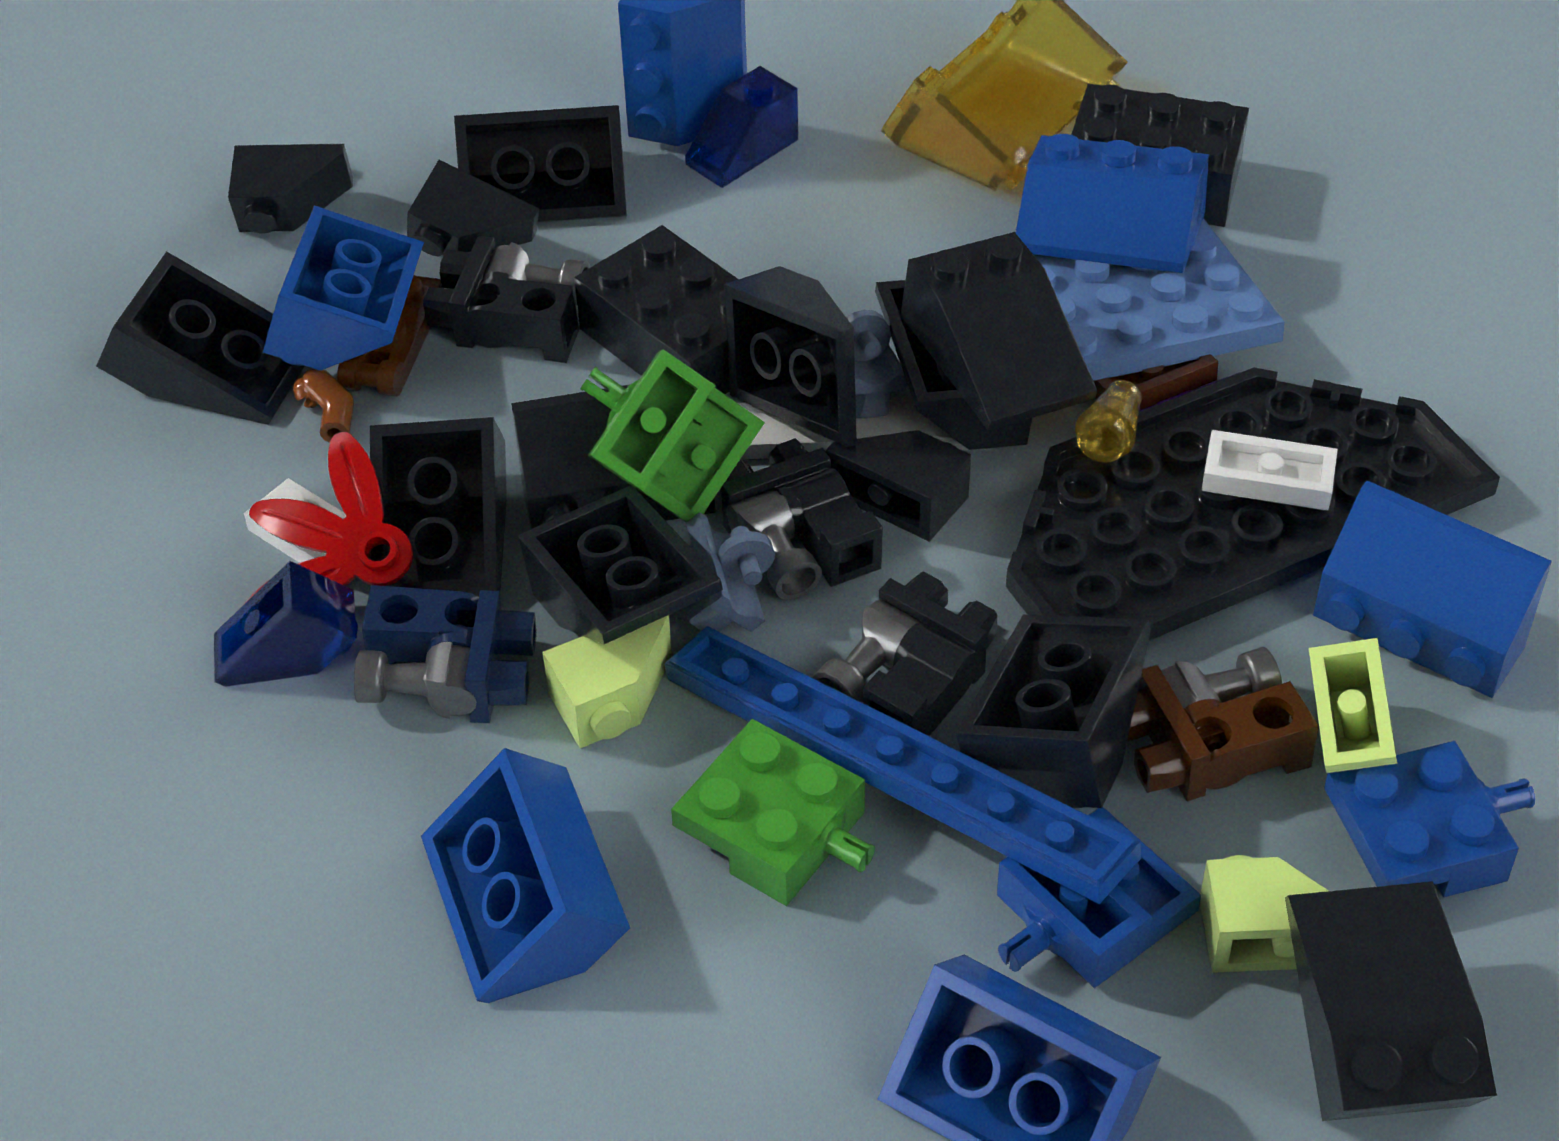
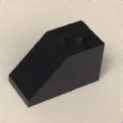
[228,144,353,233]
[407,159,539,257]
[826,430,971,542]

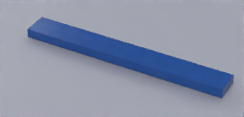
[664,626,1141,904]

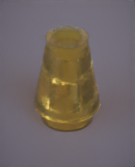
[1075,380,1142,462]

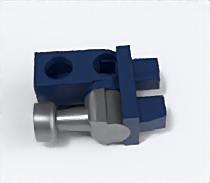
[354,585,537,723]

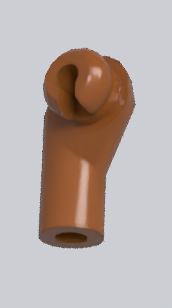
[293,369,354,443]

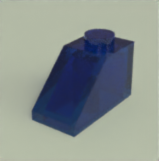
[685,66,798,188]
[214,561,358,687]

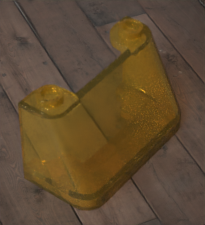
[881,0,1128,191]

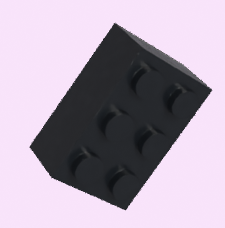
[1071,83,1249,227]
[574,225,738,394]

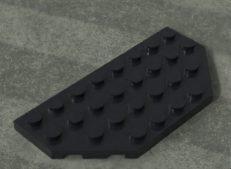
[1006,367,1500,641]

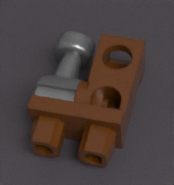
[1127,647,1319,801]

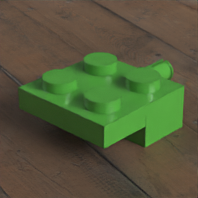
[580,349,765,522]
[671,719,875,906]

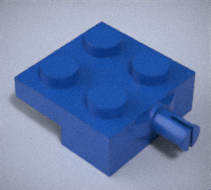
[1324,741,1535,898]
[997,807,1201,989]

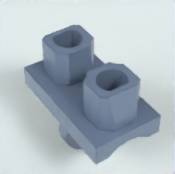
[846,309,907,418]
[685,512,775,632]

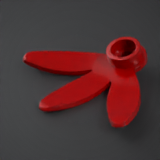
[240,432,413,624]

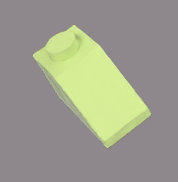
[543,615,672,749]
[1309,638,1397,773]
[1200,855,1329,973]

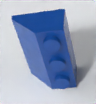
[618,0,749,147]
[1015,134,1209,273]
[263,205,424,370]
[1313,481,1552,698]
[421,748,630,1003]
[877,954,1161,1141]

